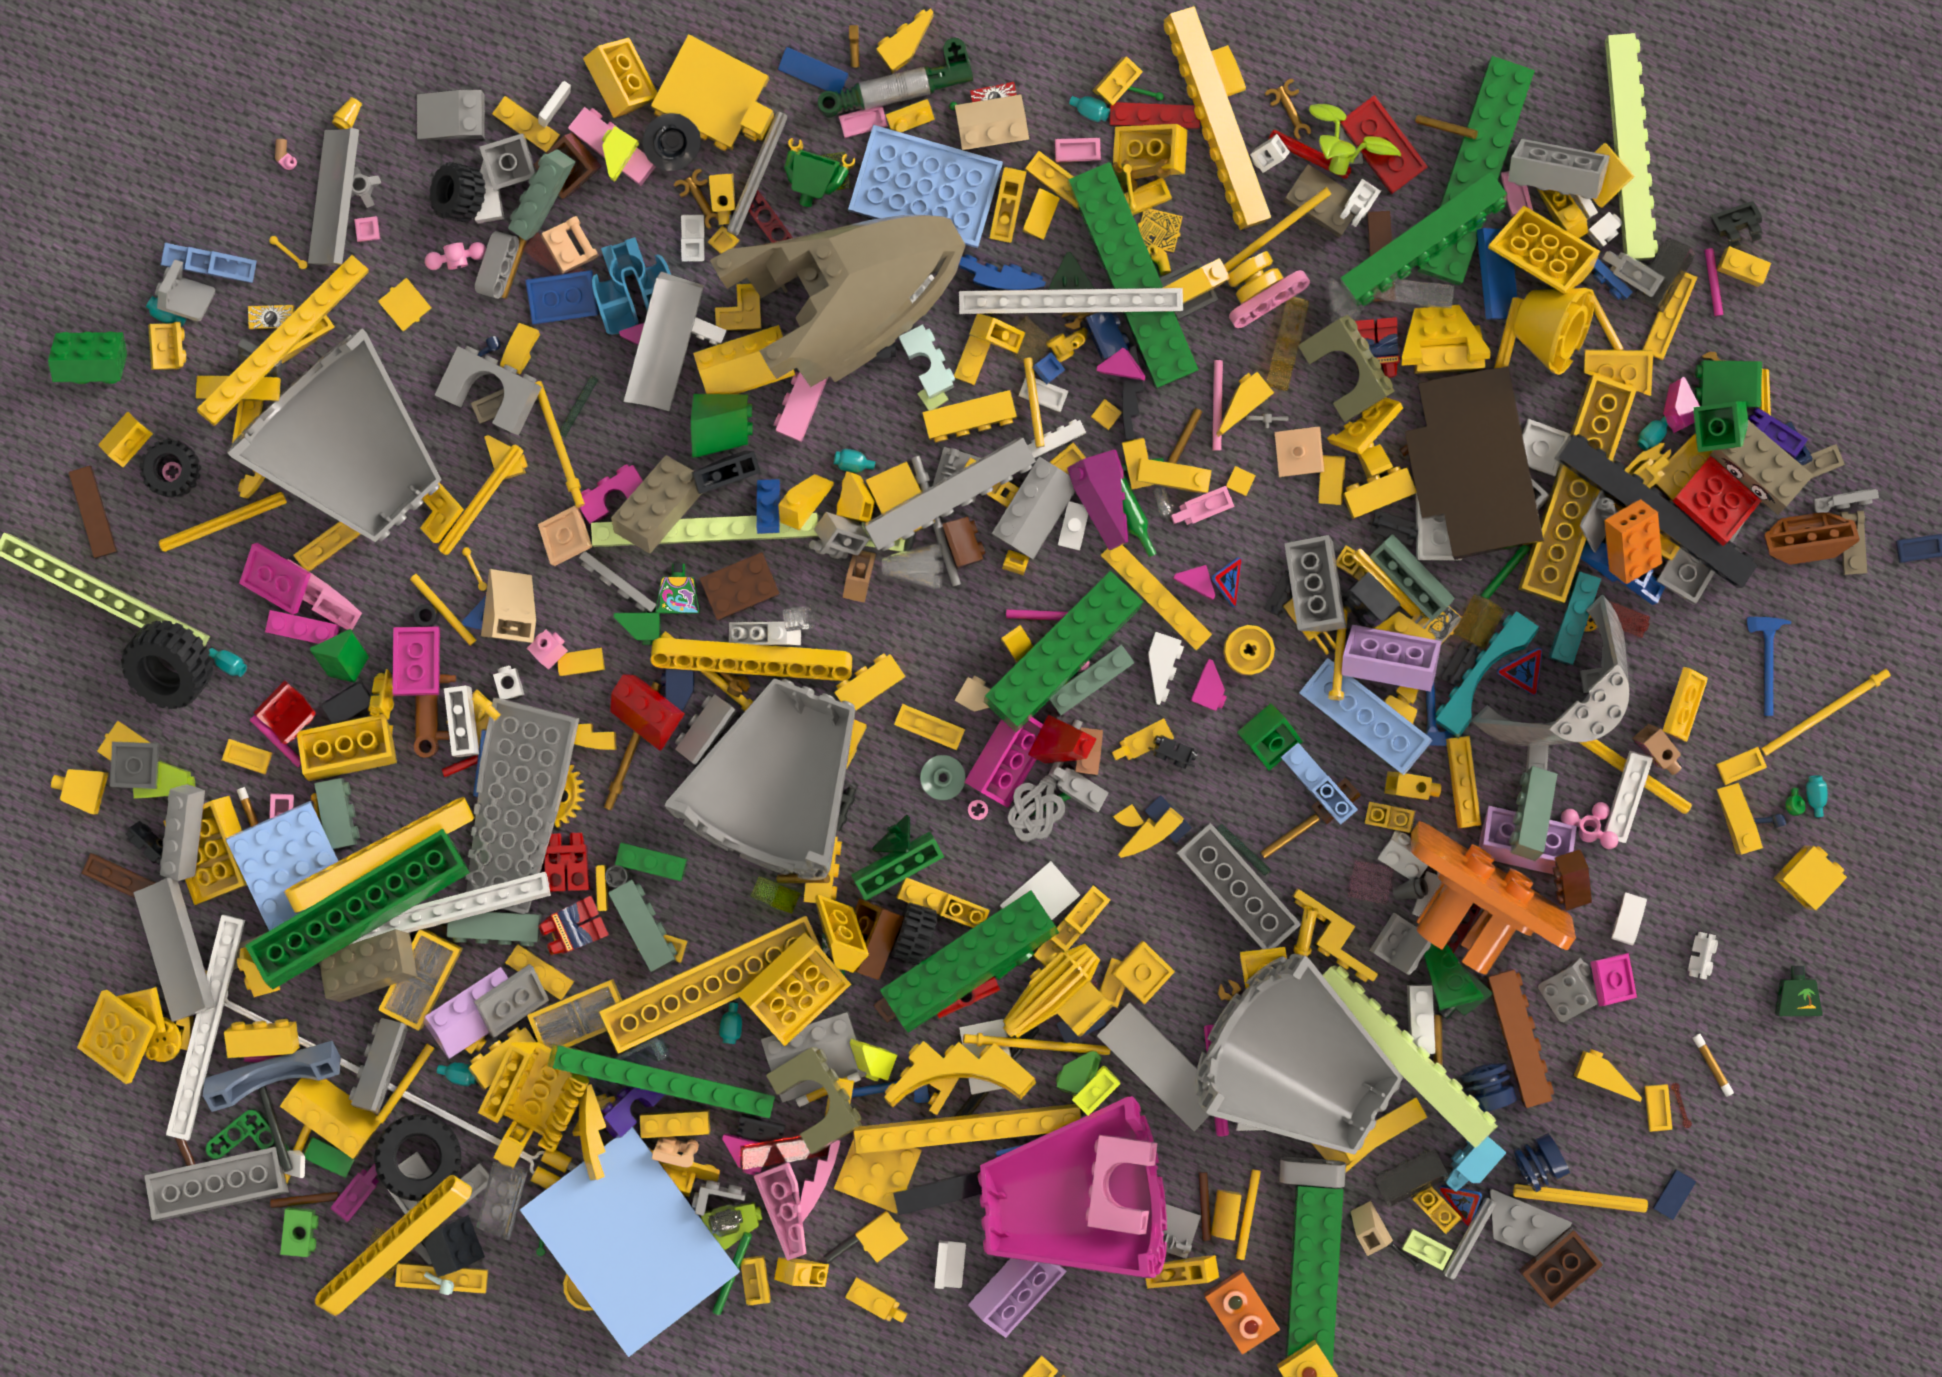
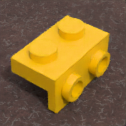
[148,322,186,370]

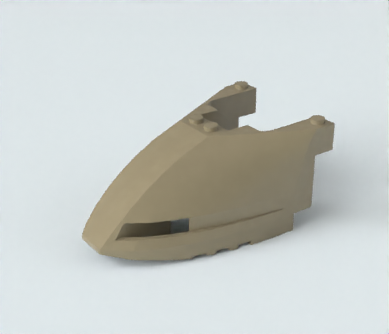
[710,215,966,387]

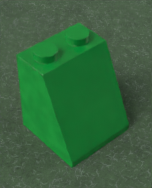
[1695,360,1762,407]
[691,394,753,457]

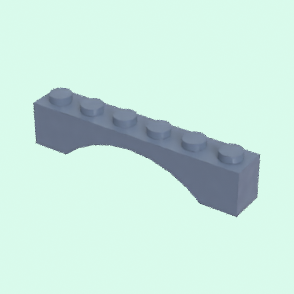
[203,1041,341,1112]

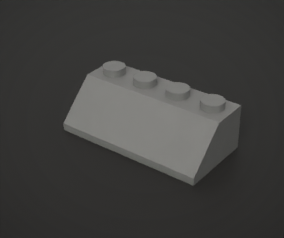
[1508,139,1610,199]
[992,457,1075,559]
[1284,535,1346,632]
[349,1018,408,1114]

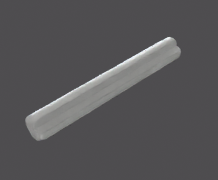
[1443,1198,1496,1279]

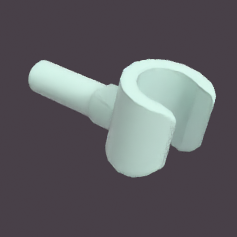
[424,1272,454,1295]

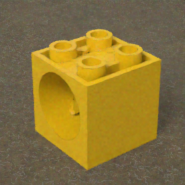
[1774,845,1847,911]

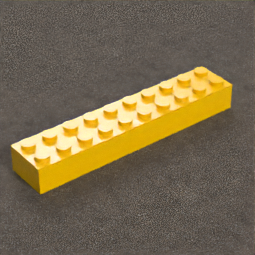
[1518,374,1637,604]
[598,916,822,1054]

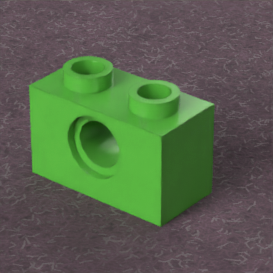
[280,1207,319,1257]

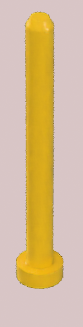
[1328,608,1348,701]

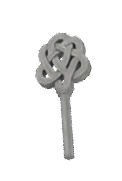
[1008,719,1082,842]

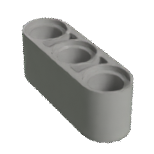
[475,231,519,299]
[1279,1157,1346,1188]

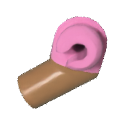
[275,139,297,170]

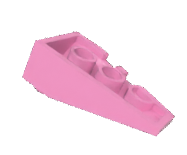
[754,1162,806,1261]

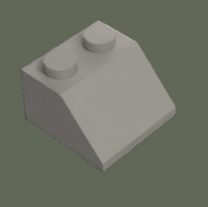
[480,133,536,190]

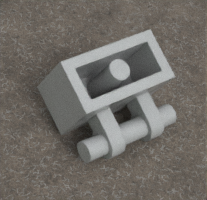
[809,512,870,559]

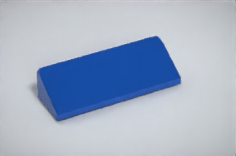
[778,47,848,93]

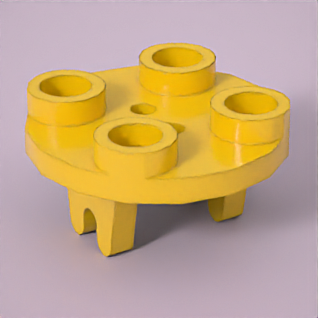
[145,1017,181,1062]

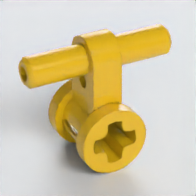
[1046,328,1088,362]

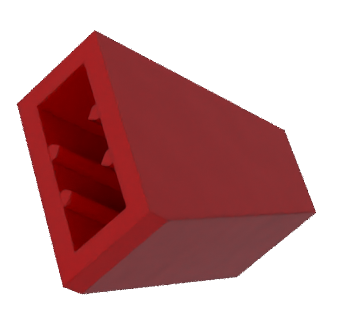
[1028,715,1097,763]

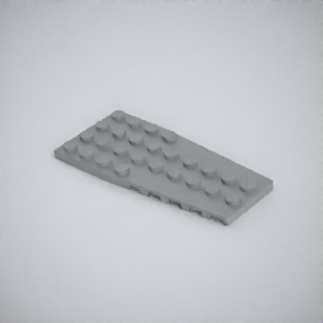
[465,698,579,914]

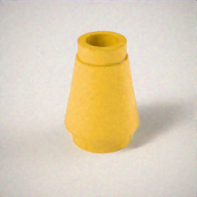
[332,97,362,130]

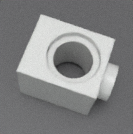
[493,666,524,700]

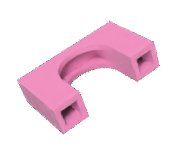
[1086,1135,1158,1235]

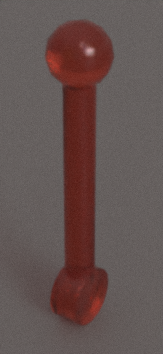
[1671,1083,1692,1128]

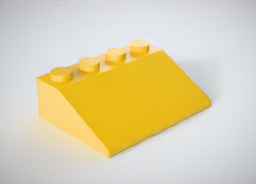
[1488,206,1600,294]
[163,796,247,905]
[737,932,851,1046]

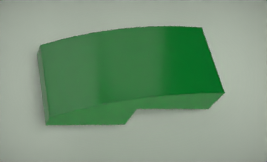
[304,1136,355,1178]

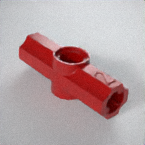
[937,977,1000,1019]

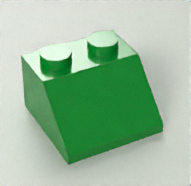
[1693,401,1748,452]
[1237,703,1303,771]

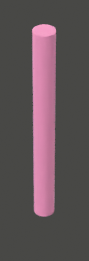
[1212,360,1223,451]

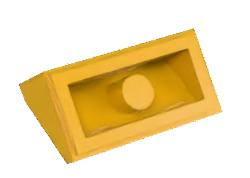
[1023,188,1060,240]
[558,648,605,676]

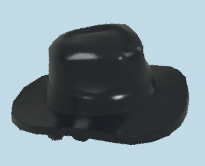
[643,113,701,171]

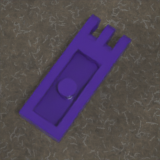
[1748,408,1808,459]

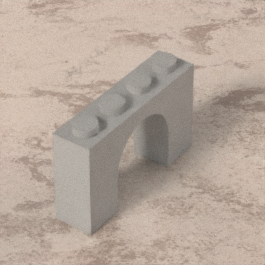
[435,346,542,435]

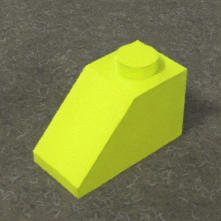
[602,126,639,182]
[849,1039,897,1082]

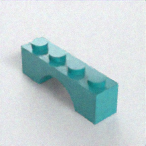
[1548,572,1601,665]

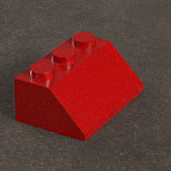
[610,674,685,751]

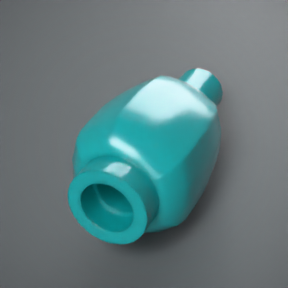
[1069,96,1110,122]
[146,296,187,326]
[1637,416,1668,451]
[833,449,875,473]
[209,648,247,677]
[1806,775,1828,817]
[719,1002,742,1044]
[437,1062,477,1087]

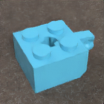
[1445,1137,1506,1191]

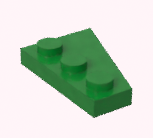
[1424,943,1484,1010]

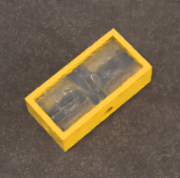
[378,929,463,1031]
[527,979,622,1049]

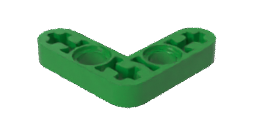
[206,1109,290,1164]

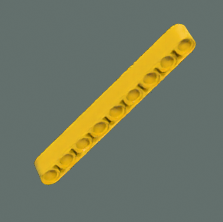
[650,638,852,681]
[284,797,475,913]
[315,1175,472,1316]

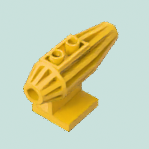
[1003,944,1113,1038]

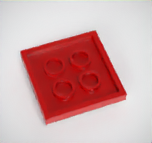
[1672,456,1762,546]

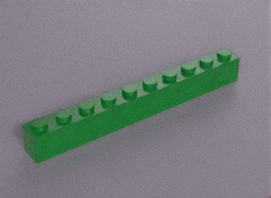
[547,1044,775,1118]

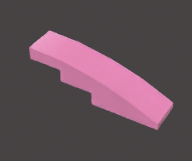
[288,559,362,630]
[800,1139,841,1222]

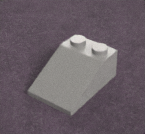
[417,90,485,140]

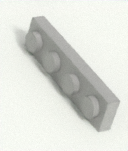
[579,551,656,613]

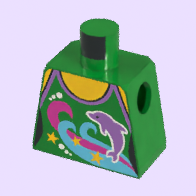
[656,563,700,614]

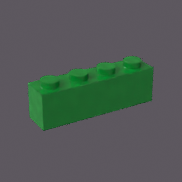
[851,832,944,901]

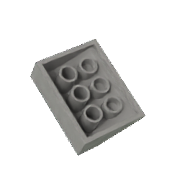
[761,1011,866,1103]

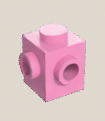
[527,630,568,670]

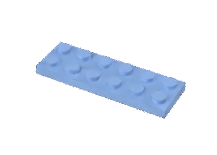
[1299,658,1433,775]

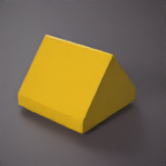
[1002,550,1029,576]

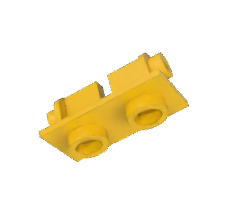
[368,669,394,719]

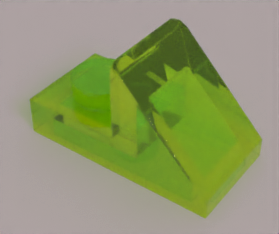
[750,876,801,914]

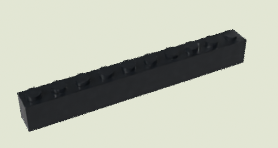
[1554,434,1758,588]

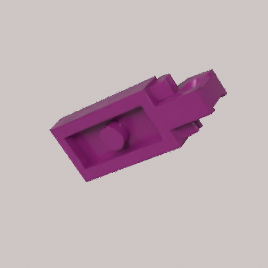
[330,1163,379,1222]

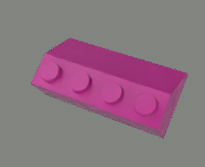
[964,718,1043,808]

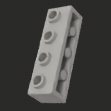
[160,784,205,881]

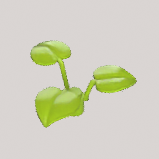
[1309,104,1401,175]

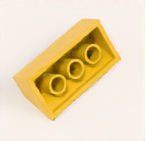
[693,325,795,394]
[297,714,397,781]
[280,1078,381,1159]

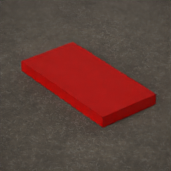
[1340,95,1428,195]

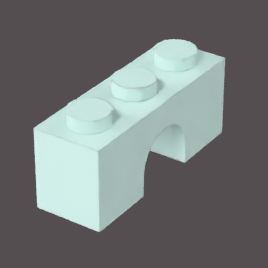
[899,325,955,399]

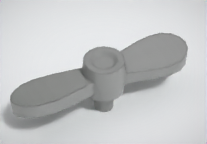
[1246,414,1289,428]

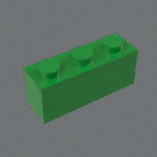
[615,842,688,881]

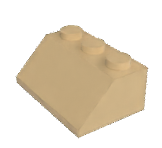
[955,95,1029,150]

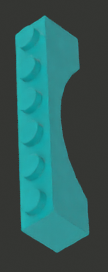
[1435,611,1539,739]

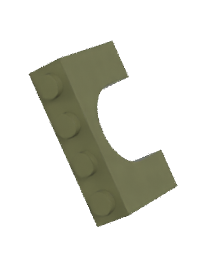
[1298,315,1395,422]
[766,1047,862,1154]

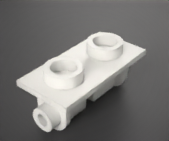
[1688,932,1718,979]

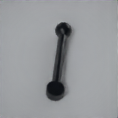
[1387,1241,1424,1271]

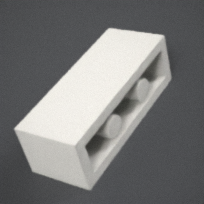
[444,686,479,757]
[1407,984,1435,1054]

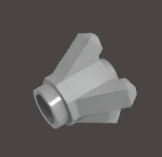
[351,166,381,208]

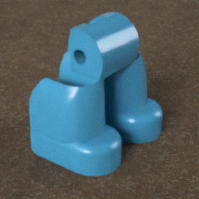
[592,237,671,335]

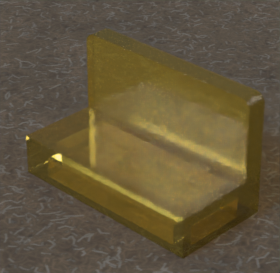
[1454,594,1504,649]

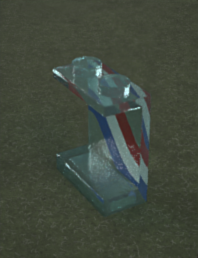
[613,1034,670,1061]

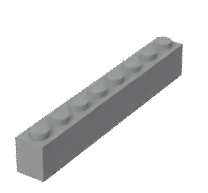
[863,437,1036,551]

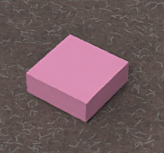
[354,216,380,242]

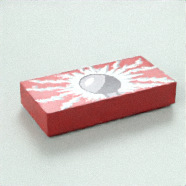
[970,82,1017,102]

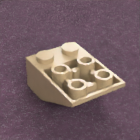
[481,569,536,643]

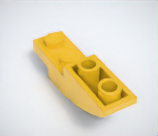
[896,878,990,928]

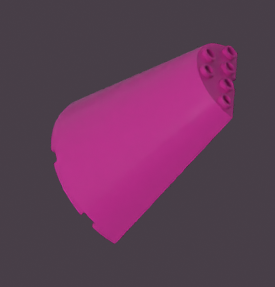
[978,1096,1167,1278]

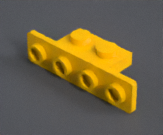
[648,1147,720,1197]

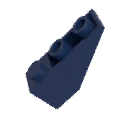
[662,668,694,712]

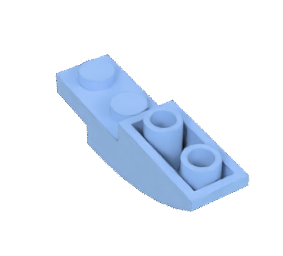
[1281,743,1358,825]

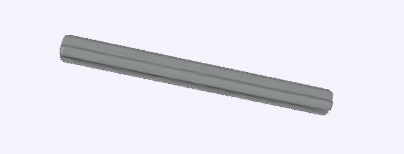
[727,112,787,235]

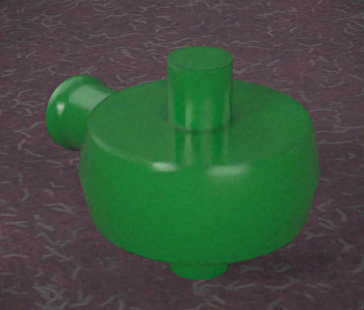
[1785,788,1806,816]

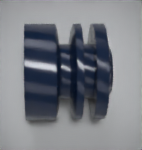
[1460,1063,1517,1112]
[1514,1133,1571,1193]

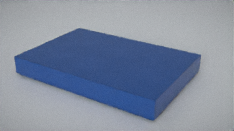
[525,270,599,325]

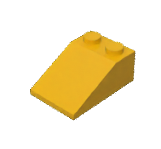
[1113,124,1188,175]

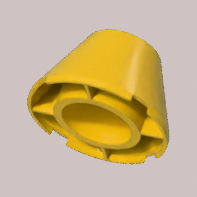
[1514,288,1595,375]

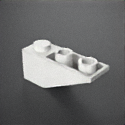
[729,622,801,645]
[1148,632,1184,705]

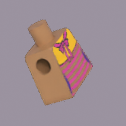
[1632,724,1682,775]

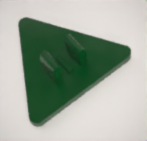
[1048,252,1095,290]
[872,815,910,853]

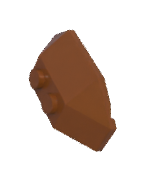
[1764,512,1860,565]

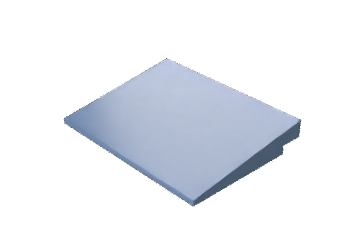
[520,1127,740,1357]

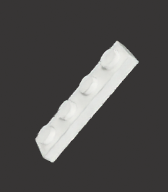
[1604,751,1653,843]

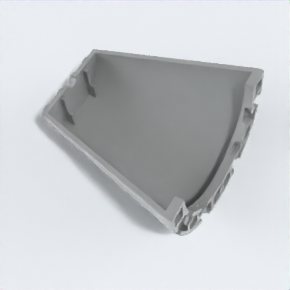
[227,328,441,542]
[1471,595,1629,747]
[664,678,855,880]
[1195,954,1403,1155]

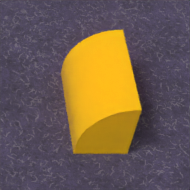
[1211,1189,1241,1240]

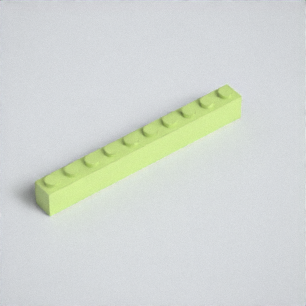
[1605,33,1658,261]
[591,513,819,547]
[0,533,210,646]
[1322,965,1498,1148]

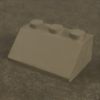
[1283,164,1355,238]

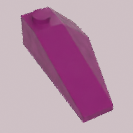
[1067,450,1128,550]

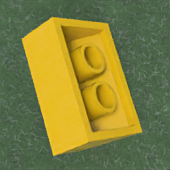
[583,38,658,118]
[1414,325,1485,374]
[815,894,869,973]

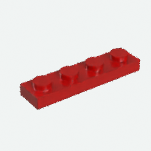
[1110,102,1200,129]

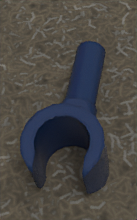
[478,336,501,357]
[1753,814,1786,828]

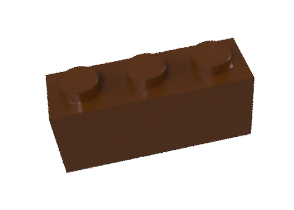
[1552,849,1592,911]

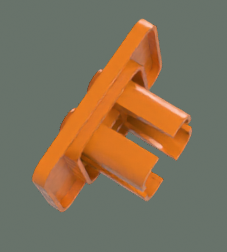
[1411,821,1576,975]

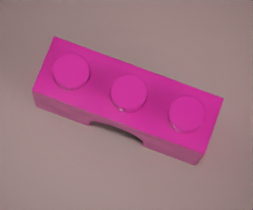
[579,464,643,524]
[265,610,340,644]

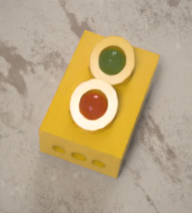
[1277,1340,1338,1377]

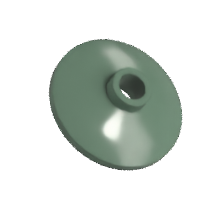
[920,755,965,800]

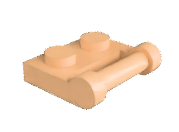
[541,216,599,274]
[652,1136,699,1167]

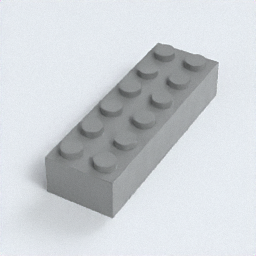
[1175,823,1301,949]

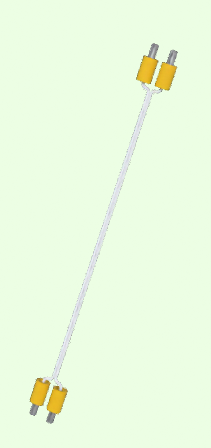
[204,969,577,1189]

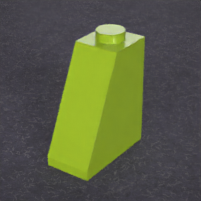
[133,761,195,798]
[701,1202,763,1250]

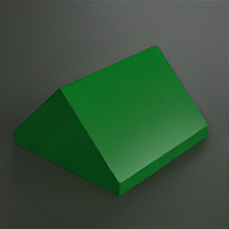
[310,629,369,683]

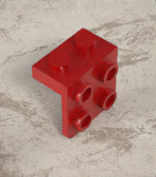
[254,680,315,745]

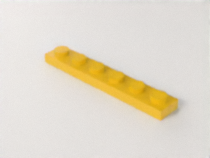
[1100,545,1212,650]

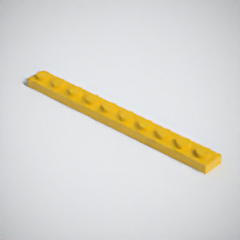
[197,255,369,426]

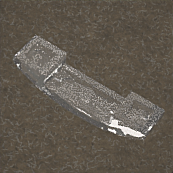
[1373,279,1454,308]

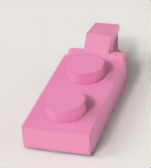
[1170,486,1234,525]

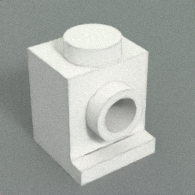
[1250,134,1289,173]
[1587,212,1623,249]

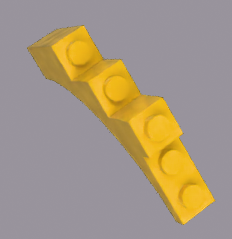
[884,1041,1036,1107]

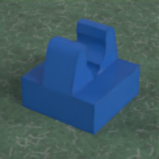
[1032,353,1065,385]

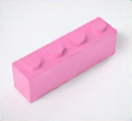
[568,107,656,186]
[774,372,828,442]

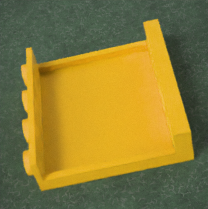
[651,34,769,151]

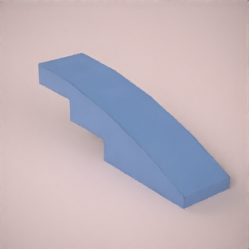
[160,243,257,283]

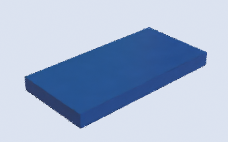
[1477,228,1517,320]

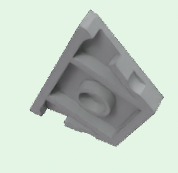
[1489,1189,1572,1256]

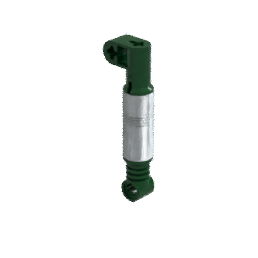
[818,37,973,118]

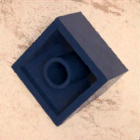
[1085,312,1130,362]

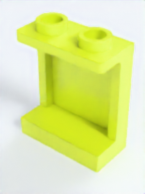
[1072,1066,1121,1116]

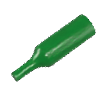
[1121,475,1157,557]

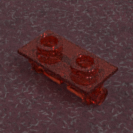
[1608,600,1650,638]

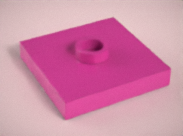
[1591,953,1637,1006]

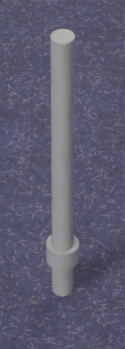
[911,456,961,587]

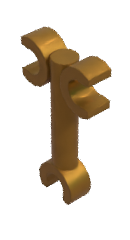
[1265,79,1311,140]
[1112,159,1171,194]
[674,169,718,230]

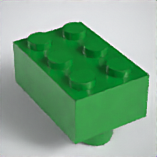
[48,331,127,384]

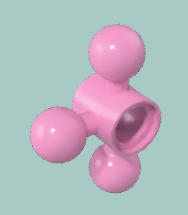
[425,242,486,270]
[1561,802,1618,849]

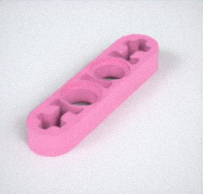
[1229,270,1310,328]

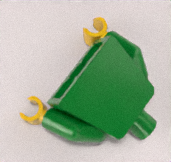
[784,138,855,207]

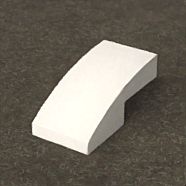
[681,214,705,261]
[1611,892,1647,946]

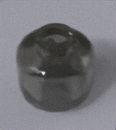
[708,1204,743,1237]

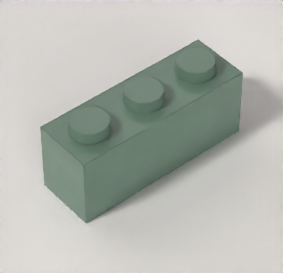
[314,778,360,849]

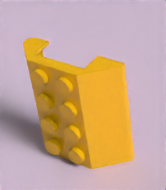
[478,1042,589,1152]

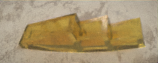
[1266,297,1309,391]

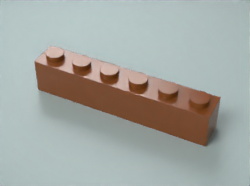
[1486,969,1554,1108]

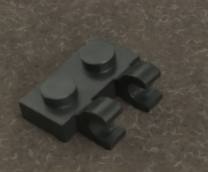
[1711,201,1762,248]

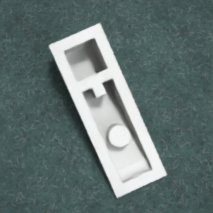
[475,160,504,223]

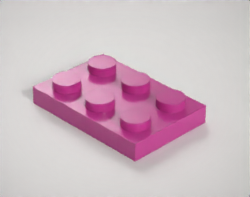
[239,543,311,615]
[393,627,440,696]

